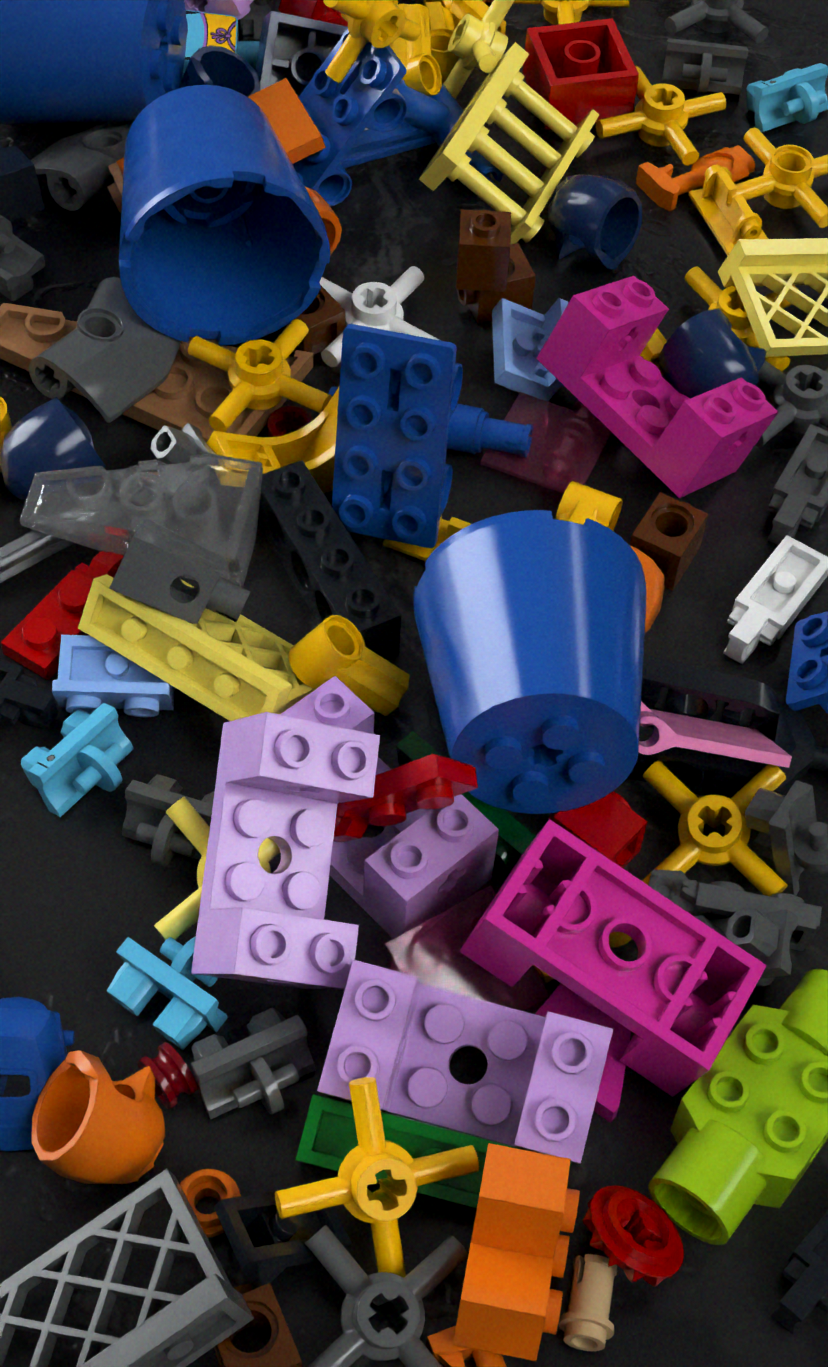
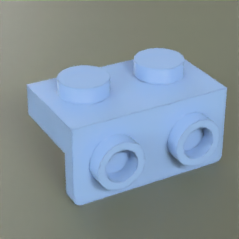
[492,298,569,403]
[52,635,175,717]

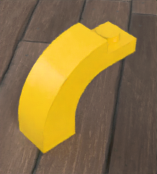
[207,387,339,497]

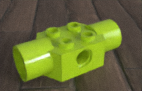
[648,969,828,1245]

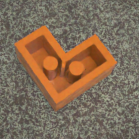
[453,1143,580,1361]

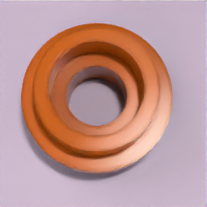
[180,1169,241,1238]

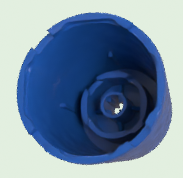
[0,0,188,125]
[119,85,330,346]
[413,510,647,814]

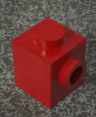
[549,792,648,869]

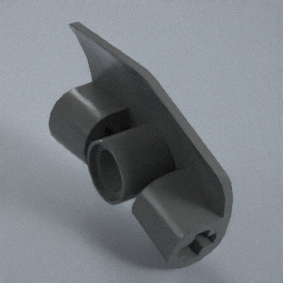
[30,121,134,211]
[29,277,182,423]

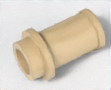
[559,1254,617,1351]

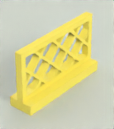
[718,238,828,357]
[78,574,315,721]

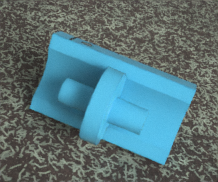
[746,63,828,132]
[21,702,134,817]
[107,936,228,1050]

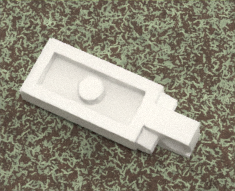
[723,535,828,664]

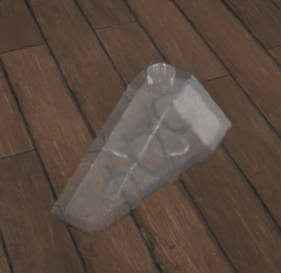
[19,453,263,588]

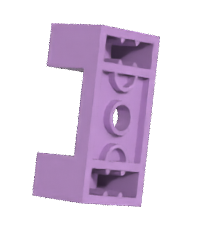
[280,676,499,949]
[191,712,380,990]
[317,960,613,1164]

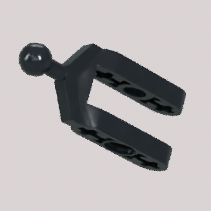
[628,655,828,798]

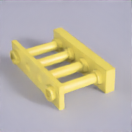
[419,42,599,244]

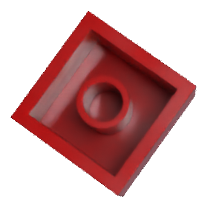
[522,18,639,130]

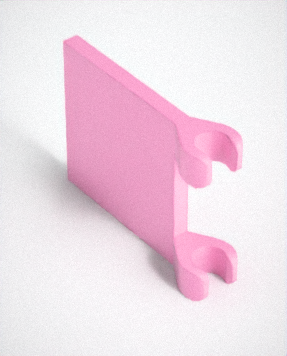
[638,701,792,768]

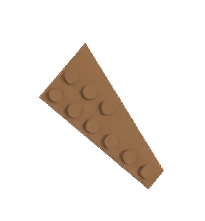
[0,303,313,443]

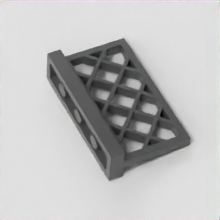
[0,1168,254,1367]

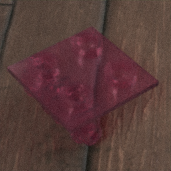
[481,392,612,494]
[385,886,549,1011]

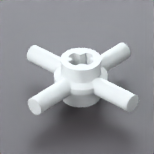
[319,266,439,367]

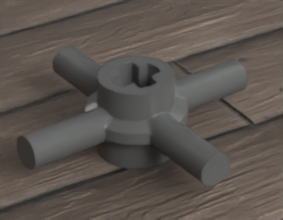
[664,0,769,44]
[755,360,828,447]
[305,1225,468,1367]

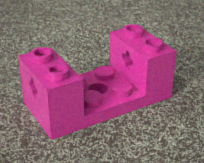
[536,276,778,499]
[459,819,767,1097]

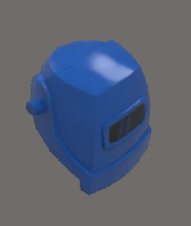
[0,997,75,1151]

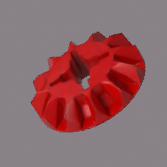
[582,1185,684,1287]

